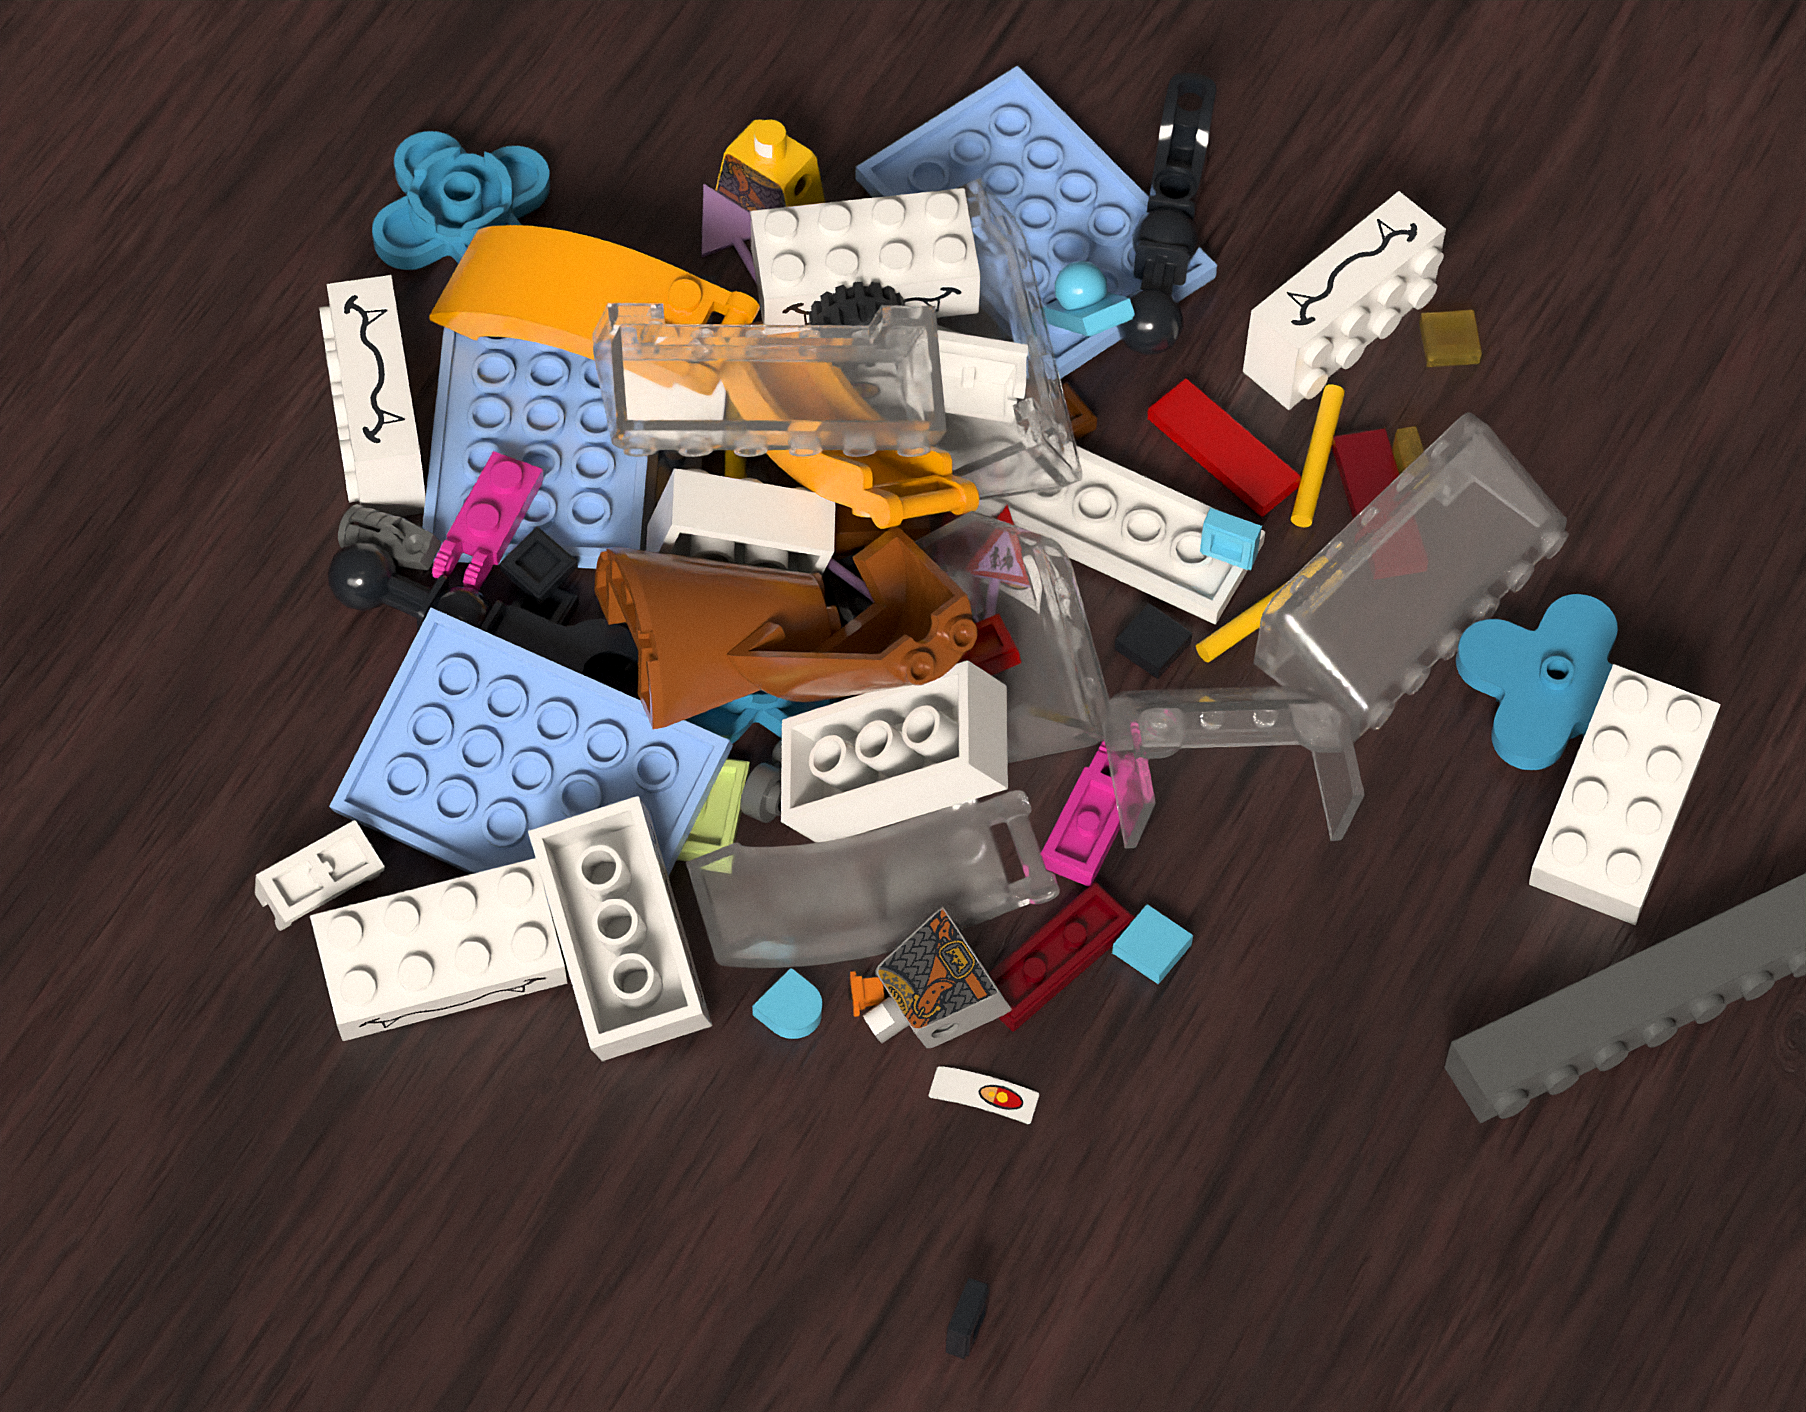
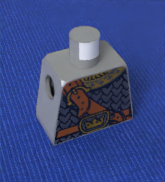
[863,908,1012,1048]

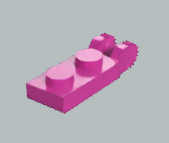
[432,451,544,590]
[1039,739,1149,887]

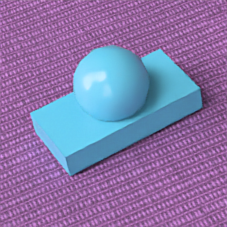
[1043,261,1135,337]

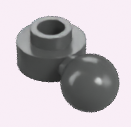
[741,739,782,823]

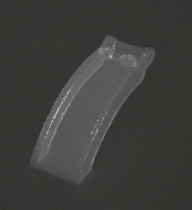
[686,790,1060,968]

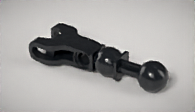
[1117,73,1216,355]
[327,541,638,682]

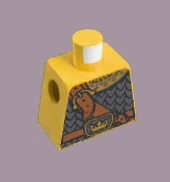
[716,120,825,213]

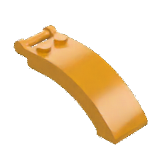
[430,225,760,399]
[702,321,979,529]

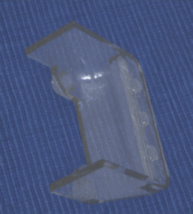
[914,511,1116,763]
[1102,686,1364,849]

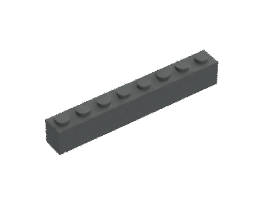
[1444,873,1806,1124]

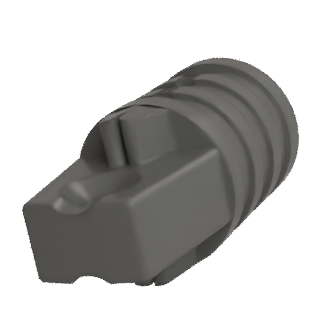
[338,504,441,570]

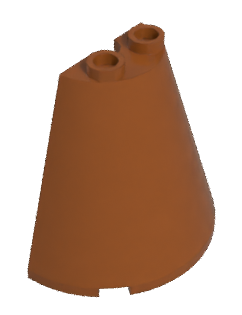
[727,526,977,702]
[594,547,841,730]

